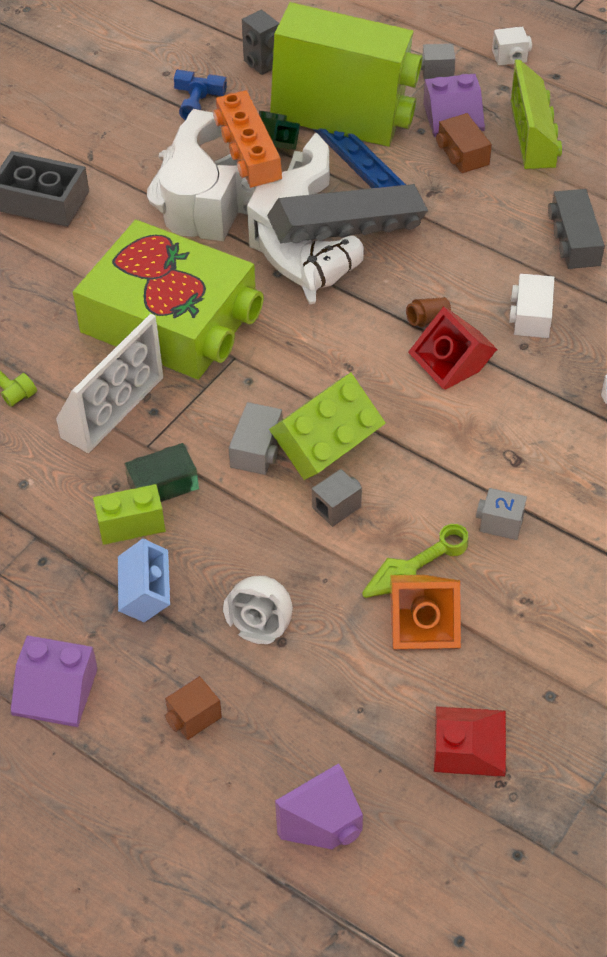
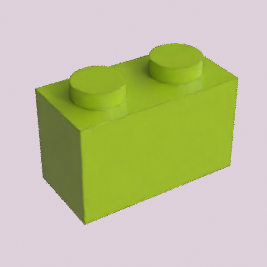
[93,484,166,545]

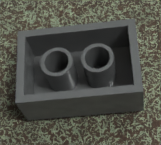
[0,151,89,227]

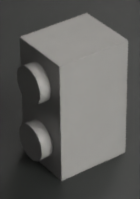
[229,402,283,475]

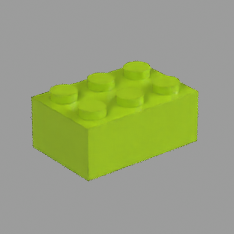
[269,372,386,480]

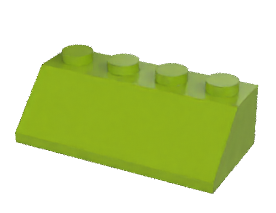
[510,59,562,169]

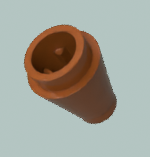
[406,297,451,327]

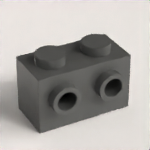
[242,9,279,75]

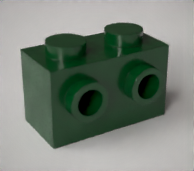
[259,110,300,150]

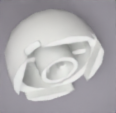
[223,576,293,644]

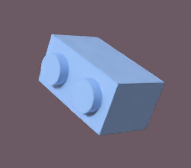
[118,539,170,622]

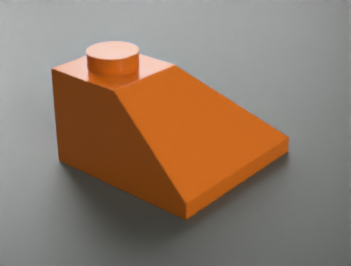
[390,575,461,649]

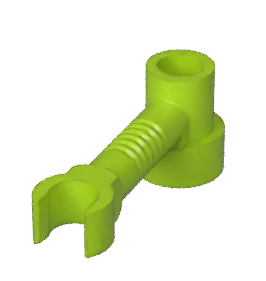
[0,370,37,407]

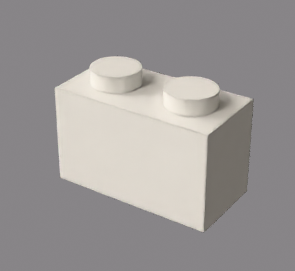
[509,274,554,338]

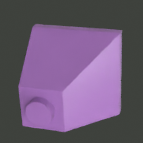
[275,764,363,849]

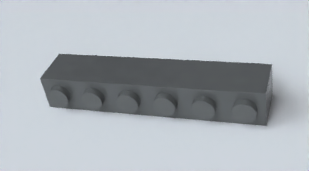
[267,184,428,244]

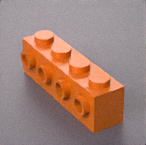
[213,90,282,188]

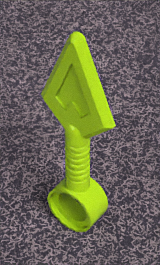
[362,524,468,598]

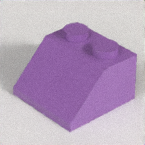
[423,74,485,137]
[11,635,98,727]

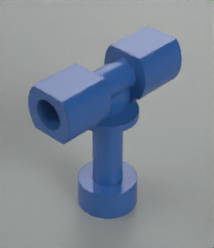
[174,69,227,120]

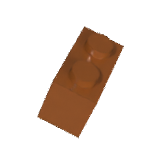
[436,113,492,173]

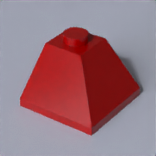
[408,306,498,390]
[434,706,506,777]

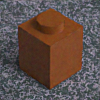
[165,676,222,740]

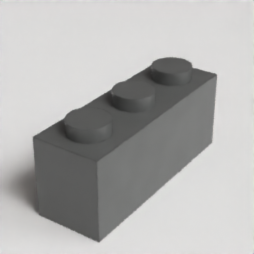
[548,189,605,269]

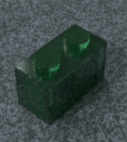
[124,443,199,502]

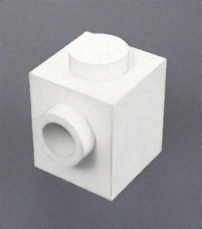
[492,27,532,66]

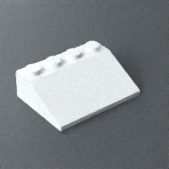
[56,314,163,454]

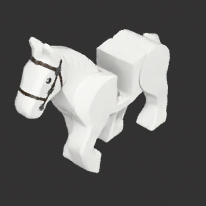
[147,109,364,304]

